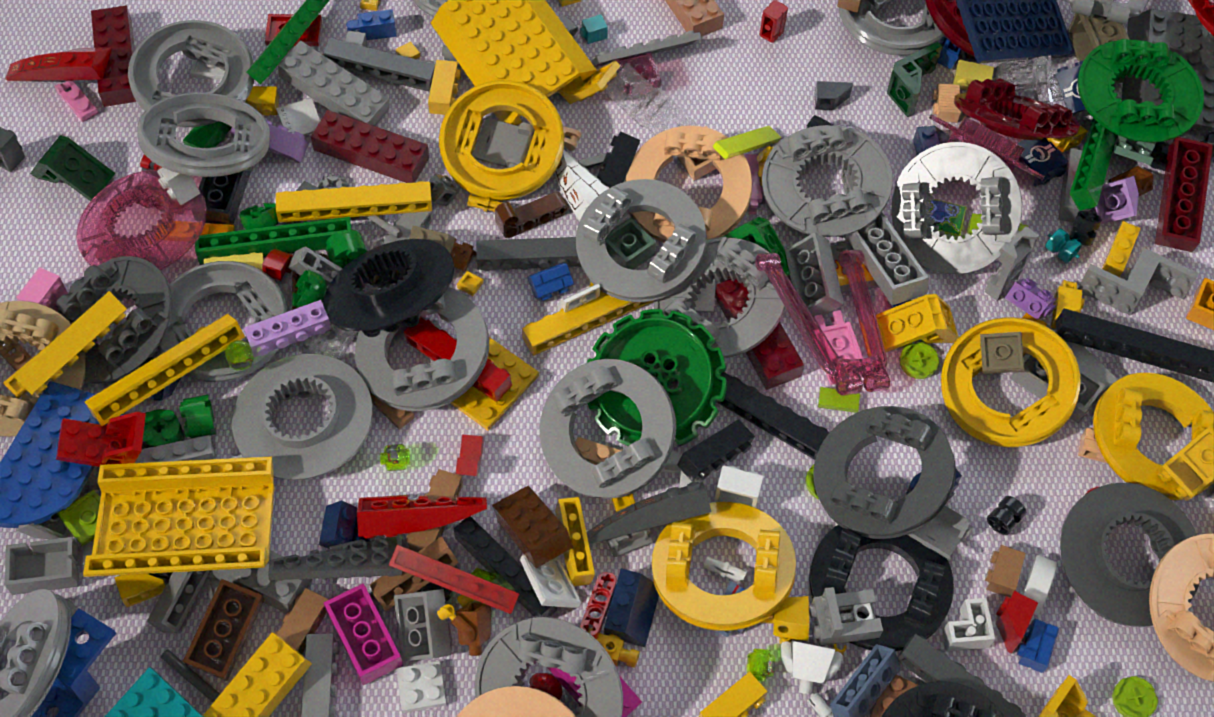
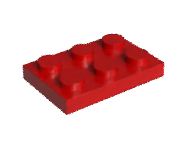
[265,14,322,46]

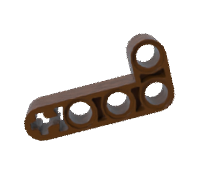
[495,192,569,238]

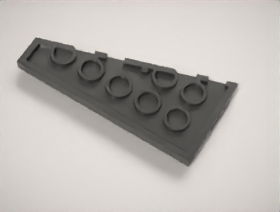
[268,534,402,581]

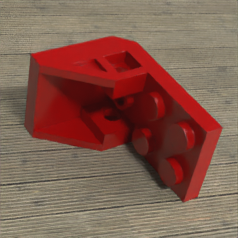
[56,412,146,467]

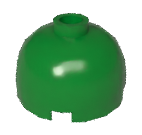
[239,203,278,230]
[292,270,327,308]

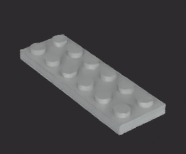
[591,30,701,67]

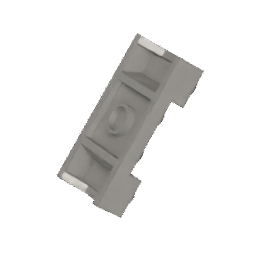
[985,226,1039,301]

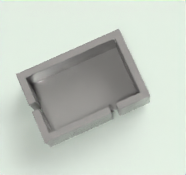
[4,537,79,595]

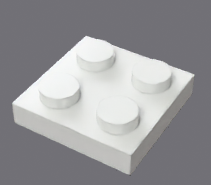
[396,661,447,713]

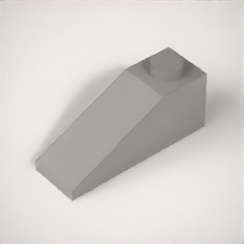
[288,246,342,286]

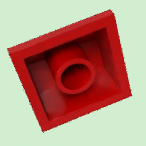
[996,591,1038,654]

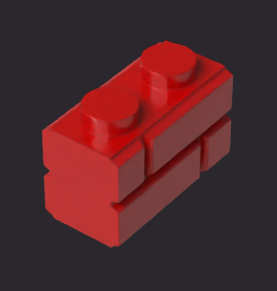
[759,0,788,43]

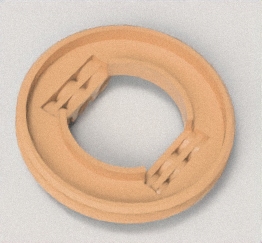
[626,126,752,243]

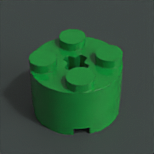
[325,230,367,269]
[179,394,216,439]
[142,409,185,449]

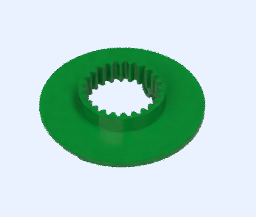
[1077,39,1204,143]

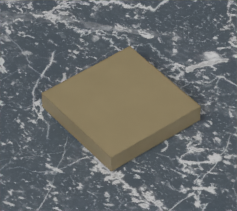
[980,332,1024,374]

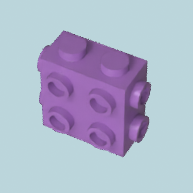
[1005,278,1057,320]

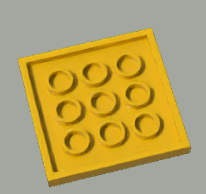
[450,337,539,431]

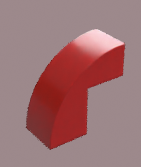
[262,249,294,281]
[455,434,484,476]

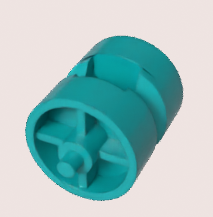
[1045,228,1082,264]

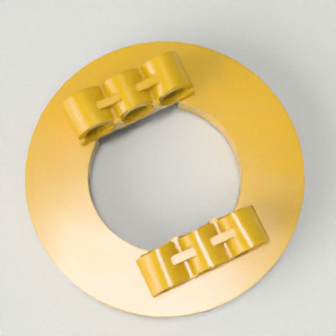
[439,80,564,201]
[941,317,1081,447]
[1093,373,1214,500]
[652,502,796,631]

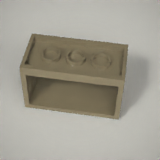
[1068,13,1130,84]

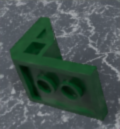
[887,42,942,117]
[30,135,116,203]

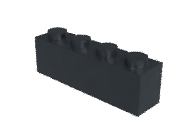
[677,419,755,482]

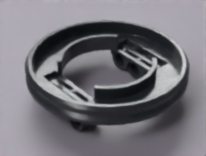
[809,525,954,652]

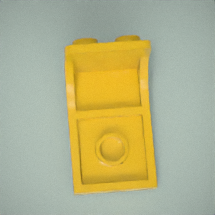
[558,61,620,104]
[1157,426,1214,501]

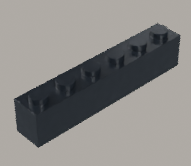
[454,516,557,618]

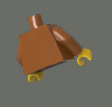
[437,595,491,656]

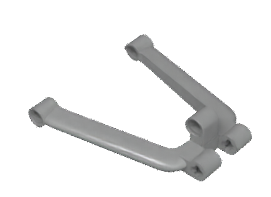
[1064,0,1149,24]

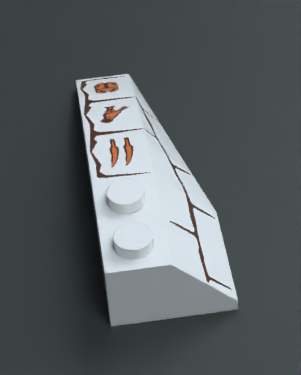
[554,150,630,230]

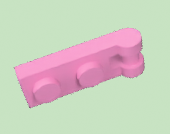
[54,80,98,122]

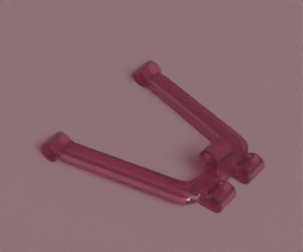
[755,250,890,396]

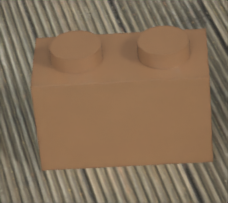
[985,545,1026,597]

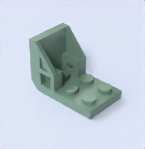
[1113,135,1156,166]

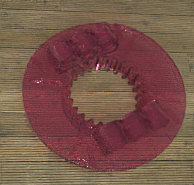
[929,114,1045,181]
[76,170,206,270]

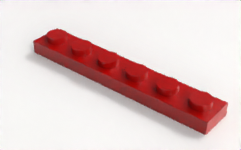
[389,544,519,614]

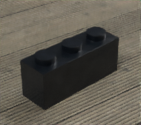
[597,131,641,188]

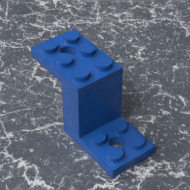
[31,608,116,717]

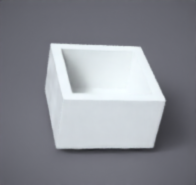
[714,466,763,508]

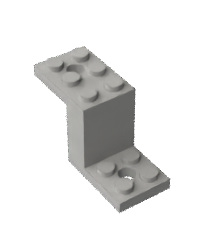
[1078,248,1199,315]

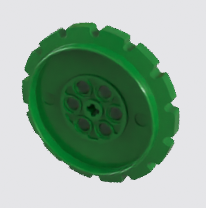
[587,309,727,447]

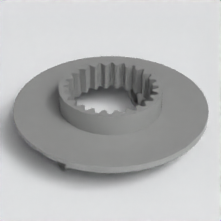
[762,125,893,237]
[891,142,1022,274]
[654,237,787,359]
[232,354,373,480]
[475,617,623,717]

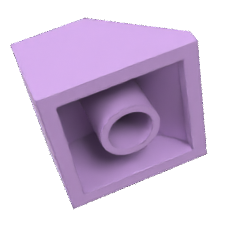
[1095,176,1139,224]

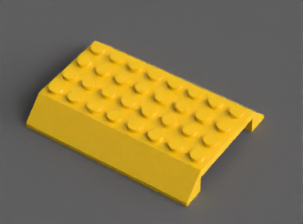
[430,0,597,126]
[83,456,274,577]

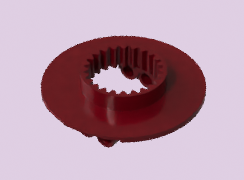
[954,78,1080,140]

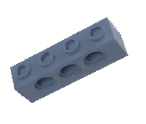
[830,644,901,717]

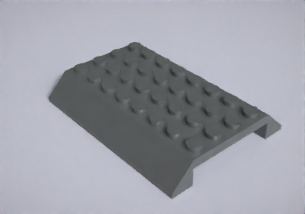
[1121,9,1214,134]

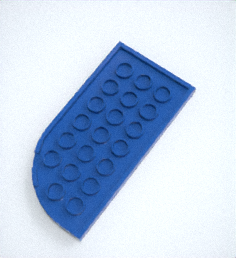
[0,381,125,528]

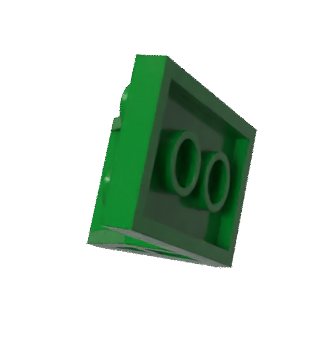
[722,217,790,277]

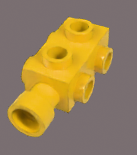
[588,628,640,668]

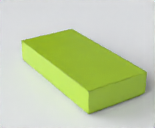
[818,387,860,413]

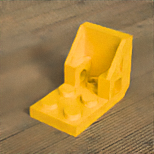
[873,294,959,353]
[1038,675,1096,717]

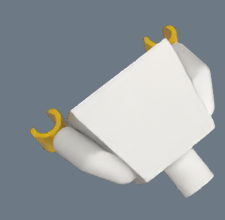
[779,637,847,695]

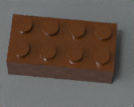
[492,485,573,568]
[183,579,265,681]

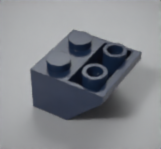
[319,500,370,550]

